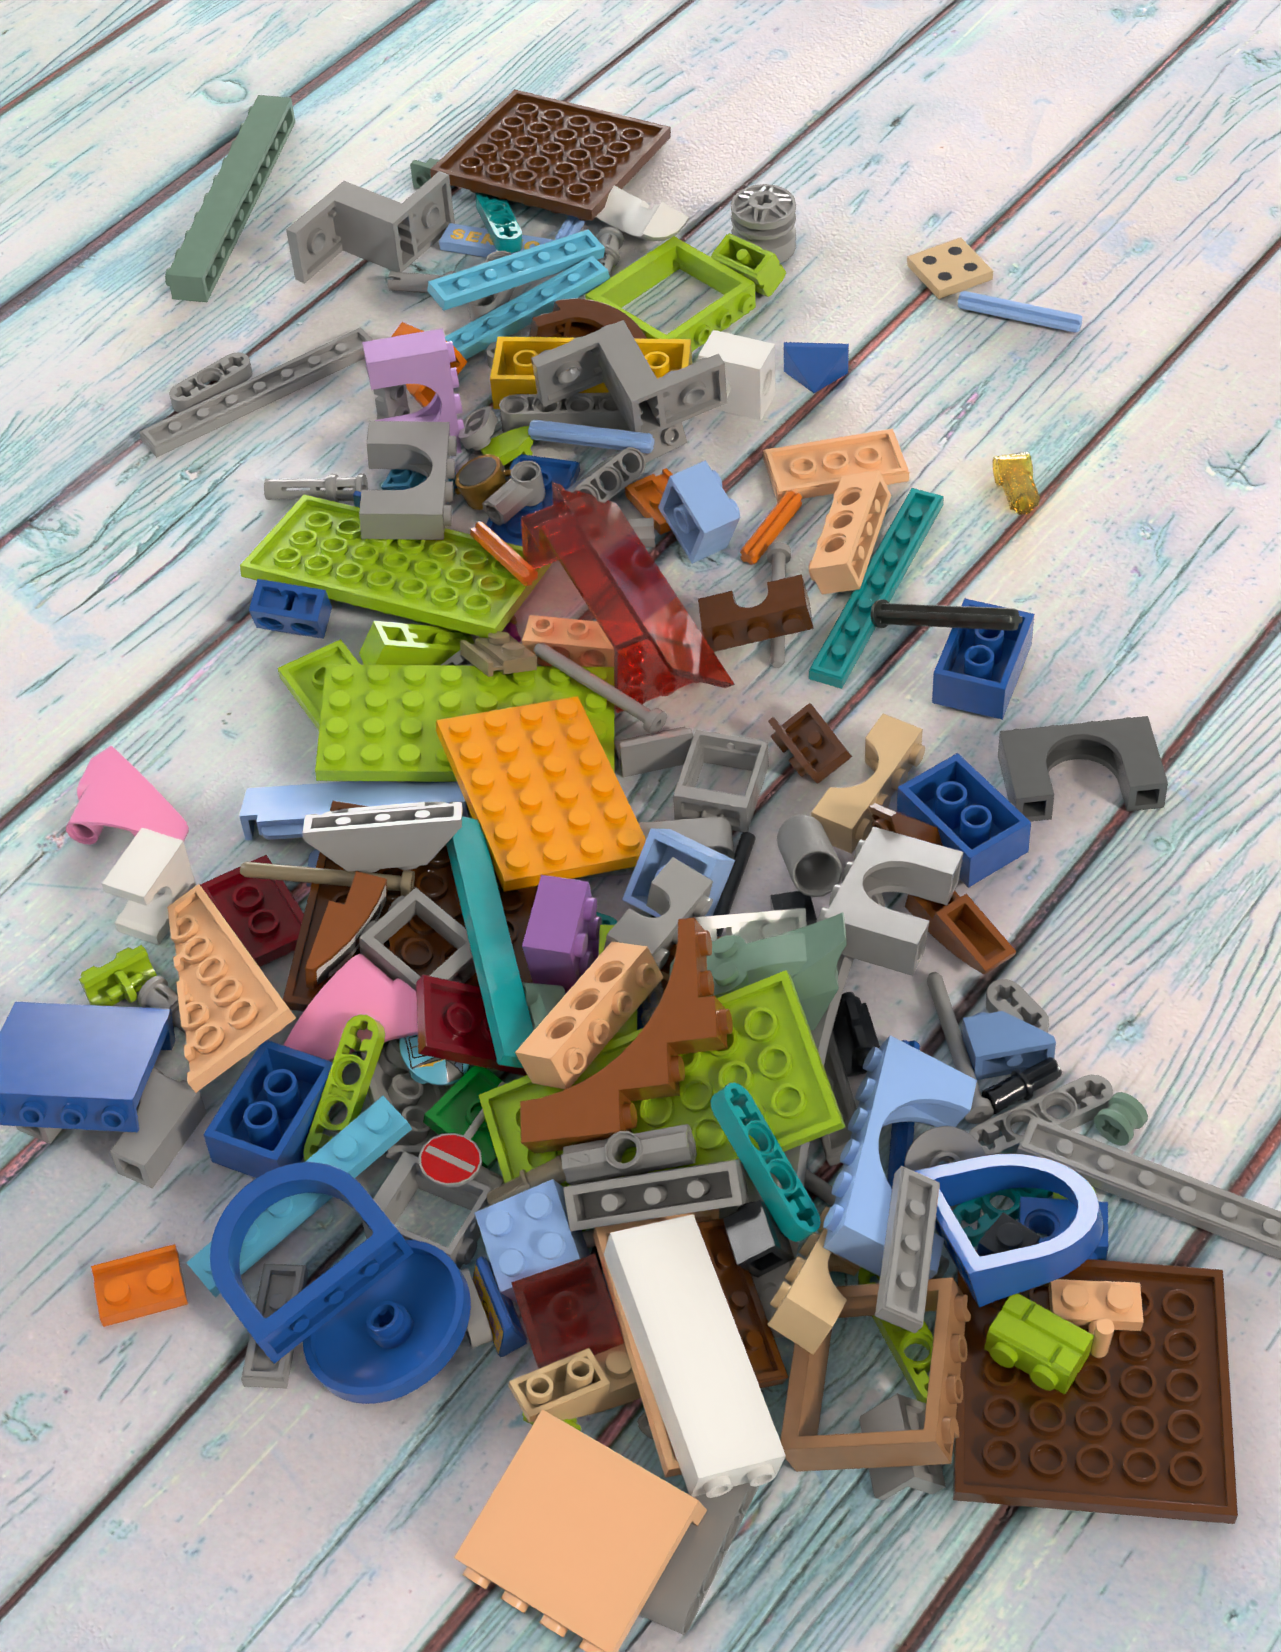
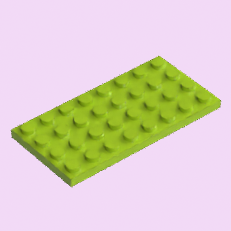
[240,494,551,638]
[315,664,614,782]
[479,970,845,1232]

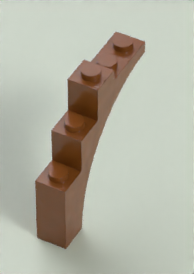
[520,917,733,1154]

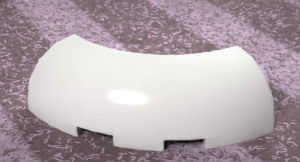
[596,185,689,241]

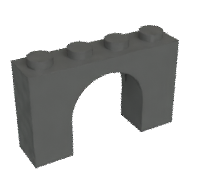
[998,716,1168,822]

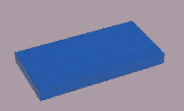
[486,454,580,553]

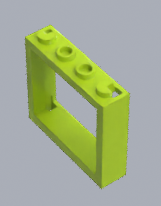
[585,236,756,352]

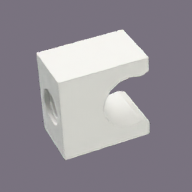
[698,330,775,420]
[102,828,196,945]

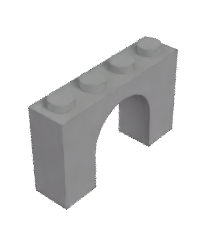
[359,421,457,540]
[817,827,964,976]
[16,1067,206,1189]

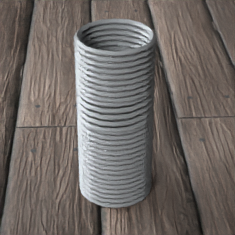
[777,815,842,897]

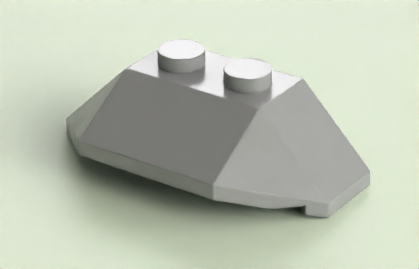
[302,802,463,873]

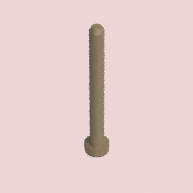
[240,862,415,896]

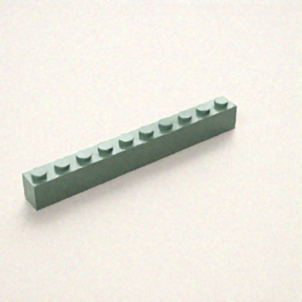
[165,95,296,303]

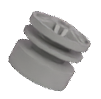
[731,184,796,264]

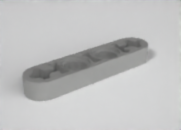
[969,1074,1113,1156]

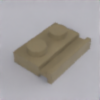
[460,631,537,677]

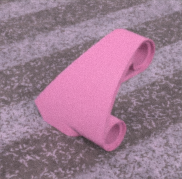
[66,746,189,845]
[283,954,418,1062]

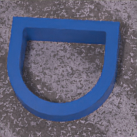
[915,1154,1103,1307]
[210,1162,414,1364]

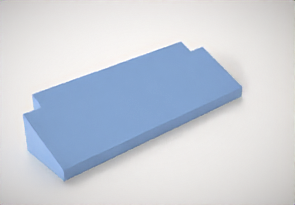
[239,781,469,840]

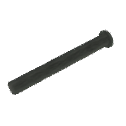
[871,599,1022,631]

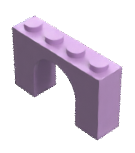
[362,328,464,453]

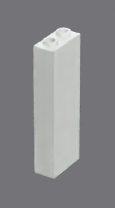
[604,1214,786,1498]

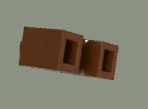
[698,574,814,653]

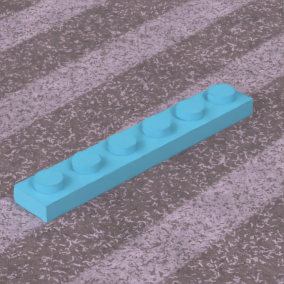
[427,229,605,311]
[445,256,610,359]
[186,1096,412,1298]

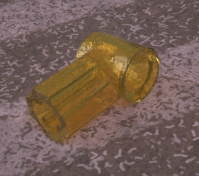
[992,451,1040,515]

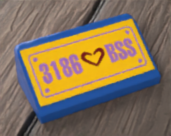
[472,1256,528,1357]

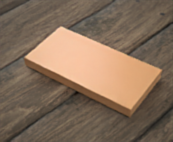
[763,429,909,503]

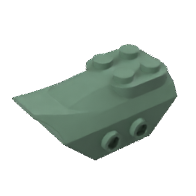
[670,912,847,1031]

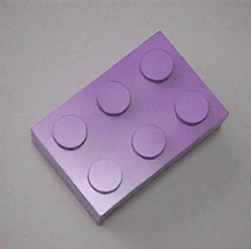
[522,875,602,994]

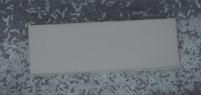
[241,1264,308,1389]

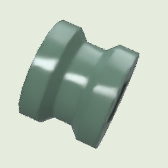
[1094,1092,1148,1146]

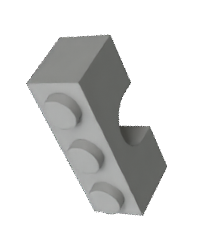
[604,857,713,970]

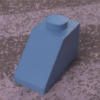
[962,1011,1056,1080]

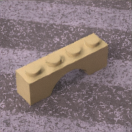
[811,713,925,854]
[768,1206,861,1355]

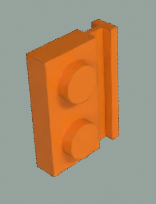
[625,468,673,535]
[91,1244,188,1327]

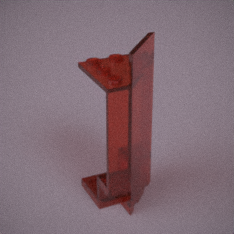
[521,482,735,714]

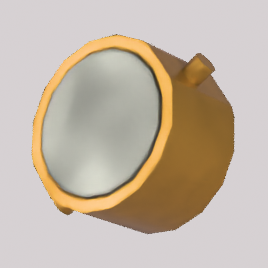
[455,454,511,510]

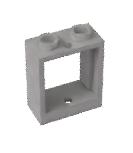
[673,730,769,832]
[359,888,476,991]
[361,1152,493,1269]

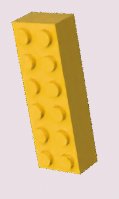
[490,337,692,409]

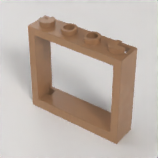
[780,1277,971,1472]

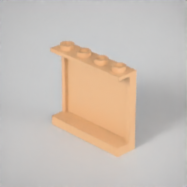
[454,1409,707,1652]

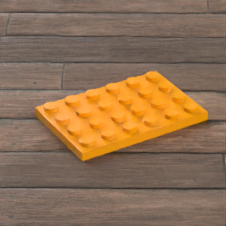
[436,696,646,892]

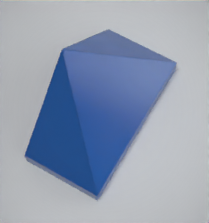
[783,342,849,393]

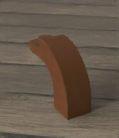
[529,298,647,339]

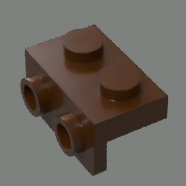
[768,703,852,784]

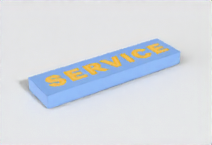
[439,223,554,258]

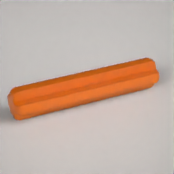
[740,490,802,565]
[470,522,538,586]

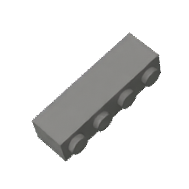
[563,1159,750,1231]

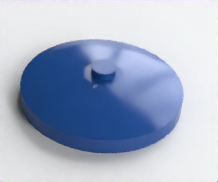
[303,1240,471,1404]

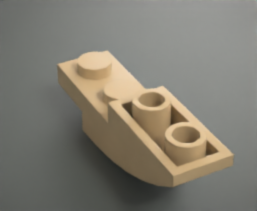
[508,1343,641,1422]

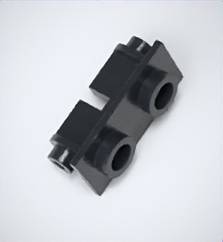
[833,992,880,1077]

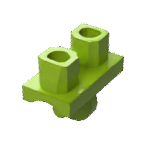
[79,945,157,1006]

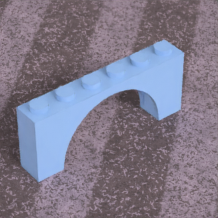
[823,1035,977,1279]

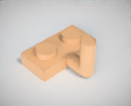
[1049,1279,1144,1358]

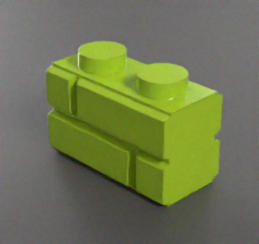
[711,233,786,297]
[984,1293,1094,1394]

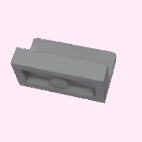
[614,726,693,777]
[859,1393,946,1500]

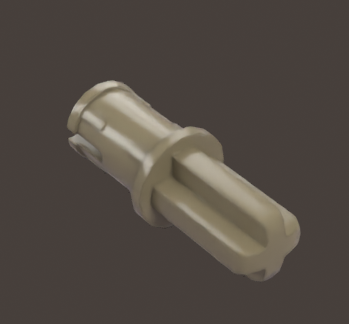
[486,1155,566,1206]

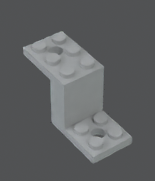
[286,171,455,283]
[531,320,727,434]

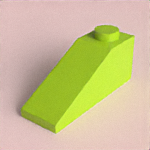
[359,621,475,665]

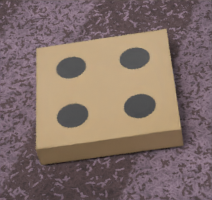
[907,237,993,299]

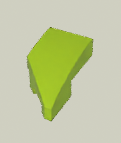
[480,425,534,466]

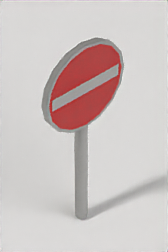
[419,1082,507,1188]

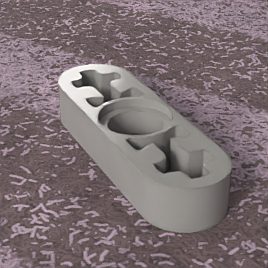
[169,352,252,413]

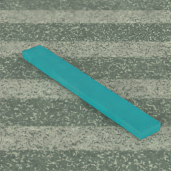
[809,488,944,689]
[446,816,534,1068]

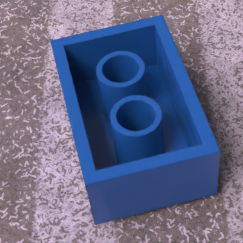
[932,598,1035,720]
[897,753,1031,888]
[203,1040,335,1178]

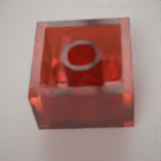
[511,1254,625,1369]

